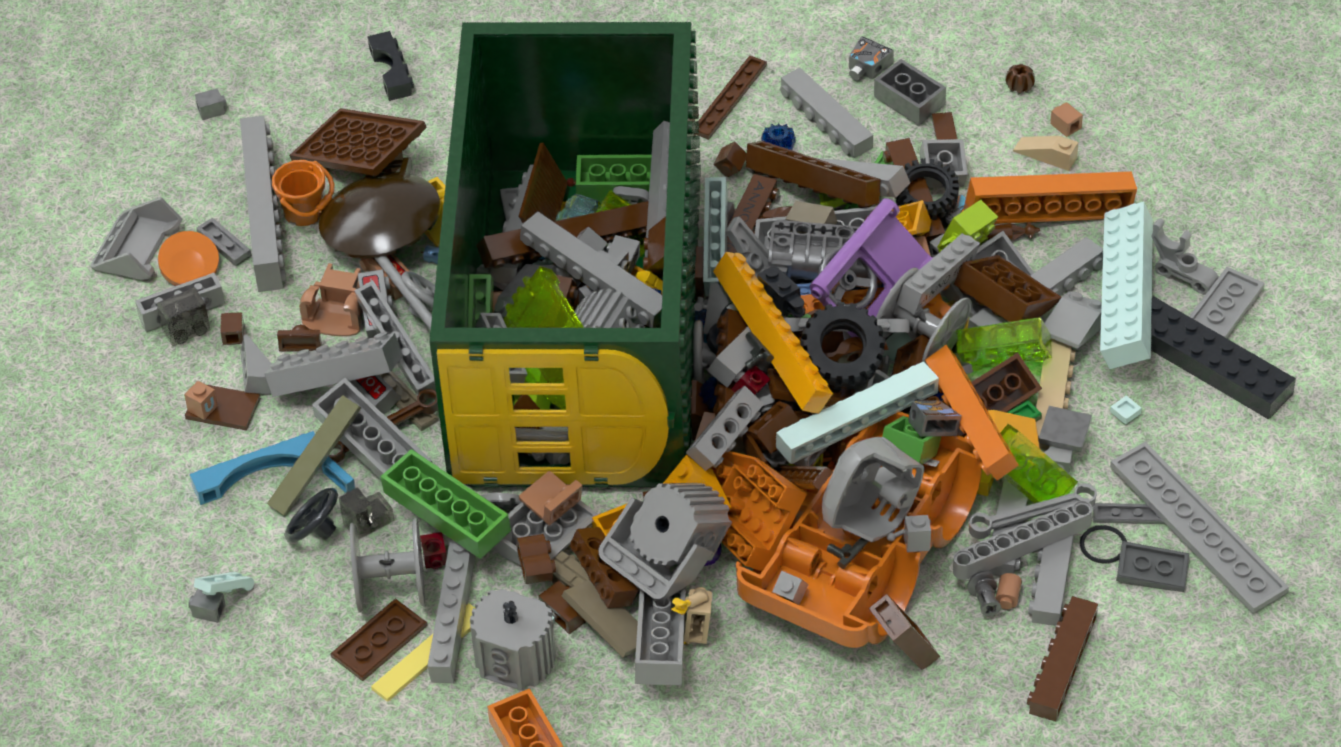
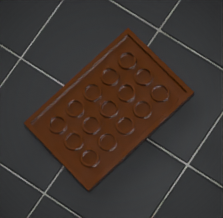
[289,108,427,176]

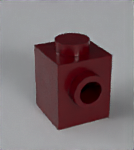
[731,366,770,396]

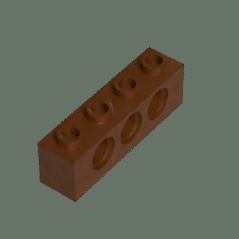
[570,527,638,608]

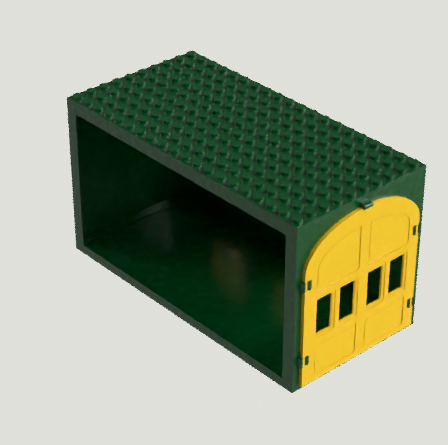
[429,22,701,488]

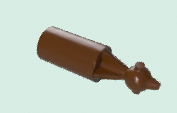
[987,222,1040,242]

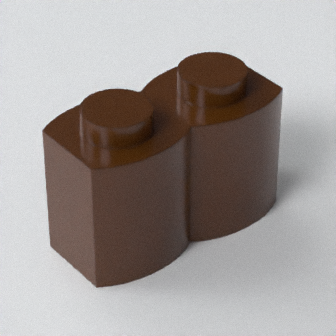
[516,534,556,585]

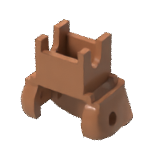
[299,263,363,336]

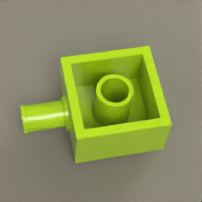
[937,200,998,253]

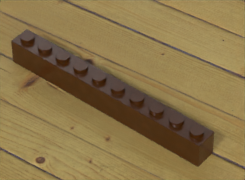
[476,201,649,269]

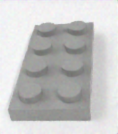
[1189,267,1264,338]

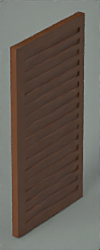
[518,143,568,223]

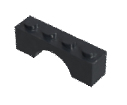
[367,31,414,101]

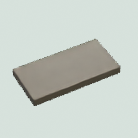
[562,579,638,658]

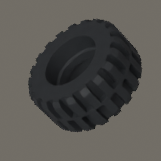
[801,302,885,390]

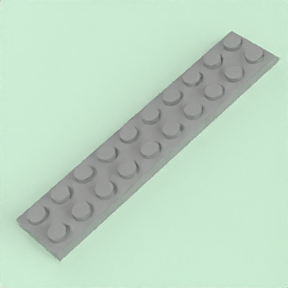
[1110,441,1289,613]

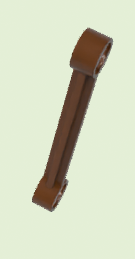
[329,389,438,463]

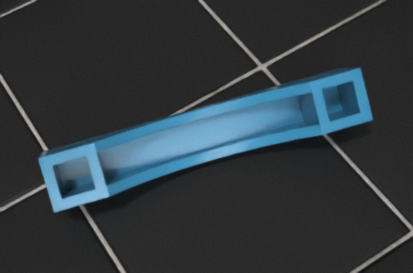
[190,431,315,505]

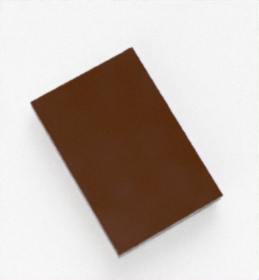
[185,384,261,430]

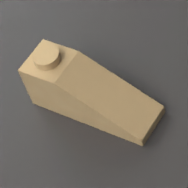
[1013,136,1078,171]

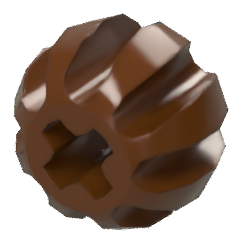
[1005,64,1035,94]

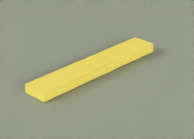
[371,603,476,702]

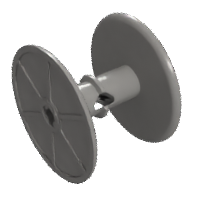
[876,268,971,367]
[350,517,425,613]

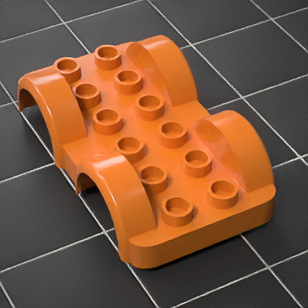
[736,411,983,648]

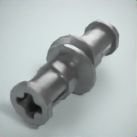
[967,571,1001,617]

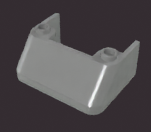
[599,497,713,600]

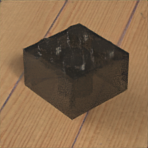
[156,287,211,346]

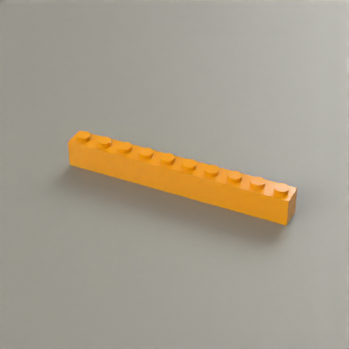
[713,252,833,414]

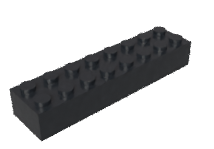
[1151,296,1296,420]

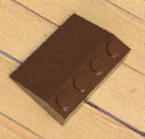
[954,255,1062,328]

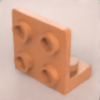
[519,471,582,526]

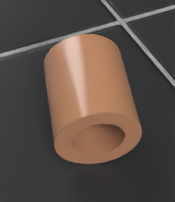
[996,573,1022,609]

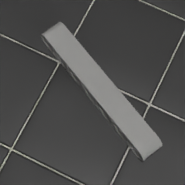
[953,500,1093,580]

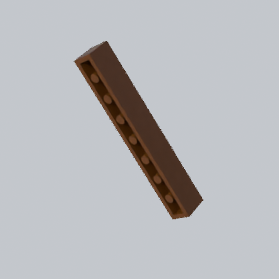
[746,141,881,208]

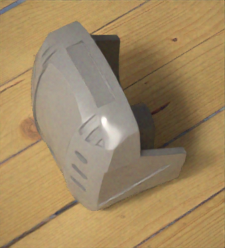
[822,437,924,542]

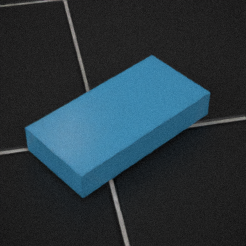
[321,456,356,496]

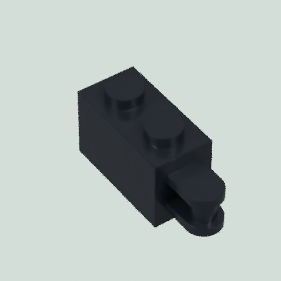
[757,265,805,318]

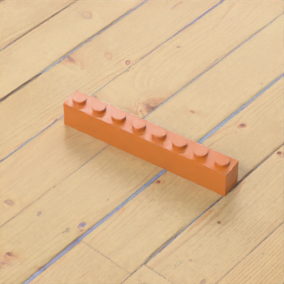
[925,345,1019,480]

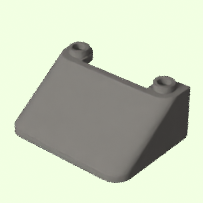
[90,197,183,280]

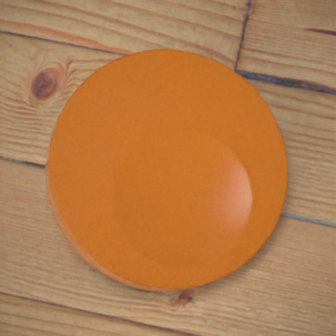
[158,231,219,286]

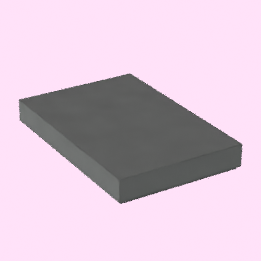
[1116,541,1189,592]

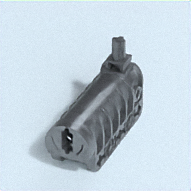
[768,220,882,287]

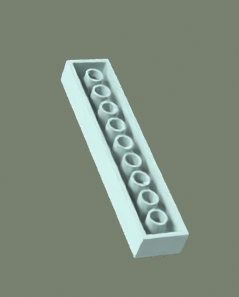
[1100,202,1153,369]

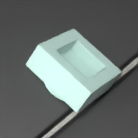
[1110,396,1142,425]

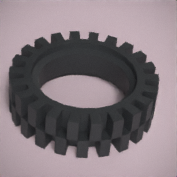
[894,158,959,220]

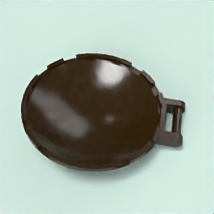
[319,157,441,258]

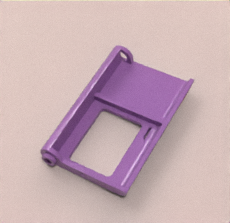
[809,198,933,337]

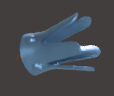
[421,245,439,264]

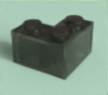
[338,487,394,539]

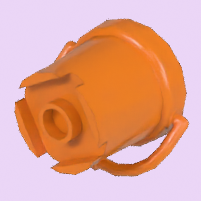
[272,160,335,226]

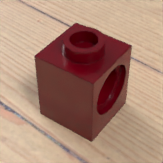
[420,532,447,569]

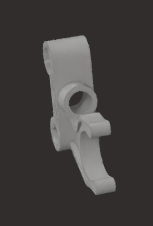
[1151,218,1218,295]

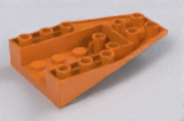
[711,448,807,571]

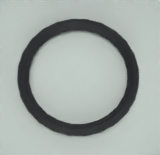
[1080,525,1127,564]

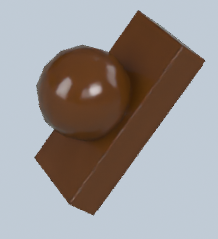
[277,324,322,351]

